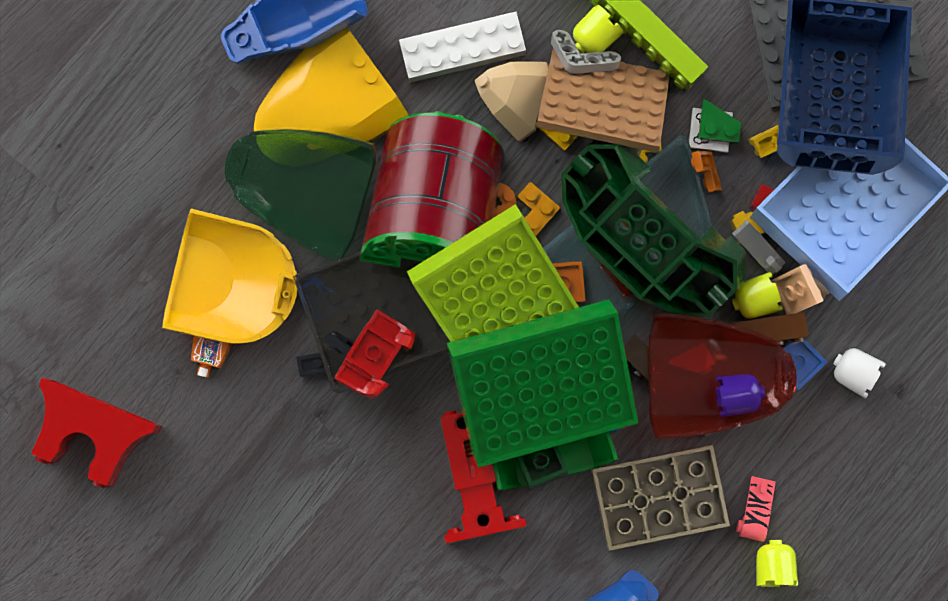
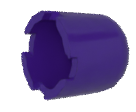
[716,374,765,417]

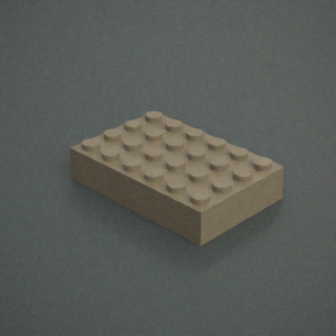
[591,445,730,551]

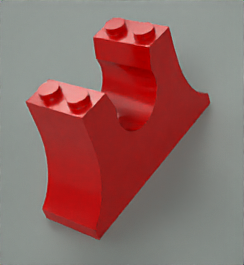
[31,377,162,488]

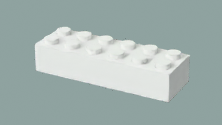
[399,12,526,83]

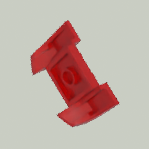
[334,309,416,399]

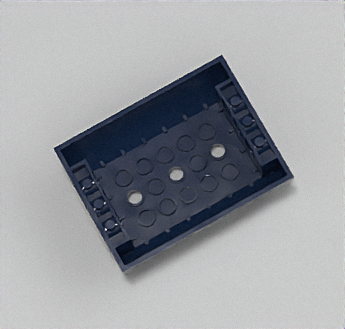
[777,0,912,175]

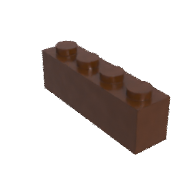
[723,312,809,352]

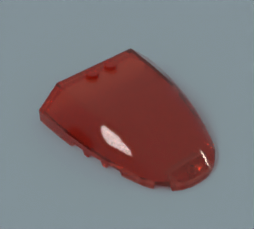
[649,313,797,438]

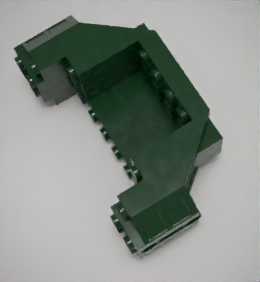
[561,140,747,317]

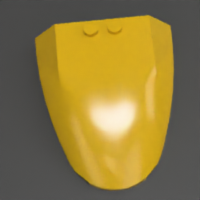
[254,28,409,167]

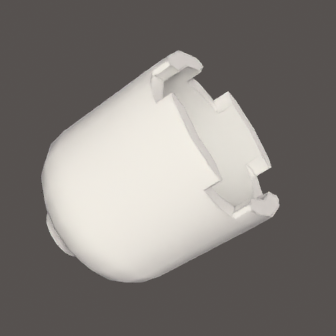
[833,348,886,399]

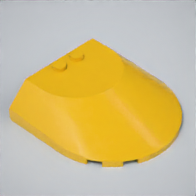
[162,209,298,344]

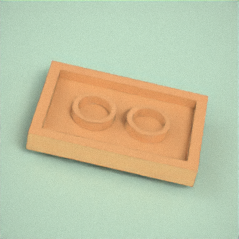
[771,264,824,315]

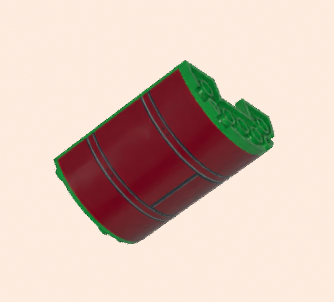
[359,111,504,268]

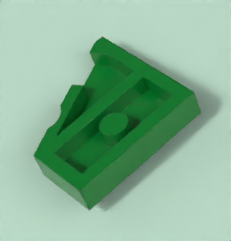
[698,99,741,144]

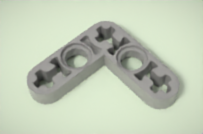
[551,30,621,74]

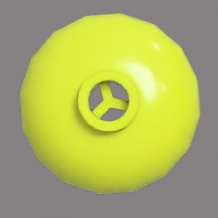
[573,5,624,54]
[732,272,783,319]
[756,540,798,587]

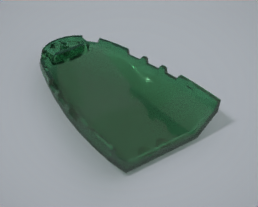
[225,129,376,261]

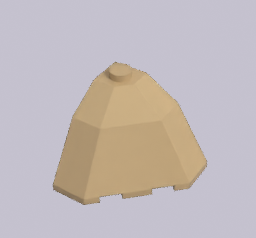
[474,62,549,142]

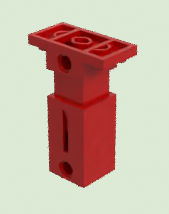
[440,410,527,543]

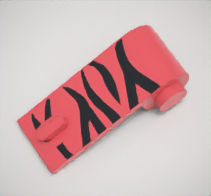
[736,476,775,542]

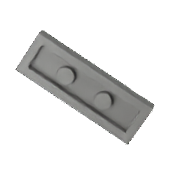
[732,220,786,275]

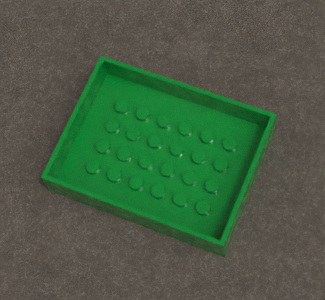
[447,299,638,468]

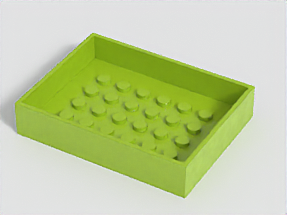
[407,204,579,342]

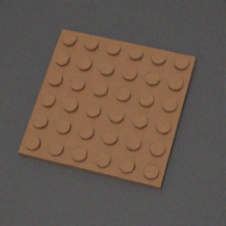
[536,48,670,153]

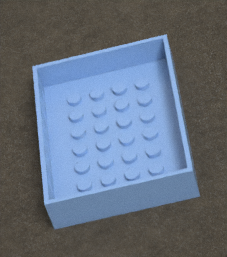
[750,128,948,301]

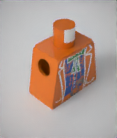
[191,336,232,378]

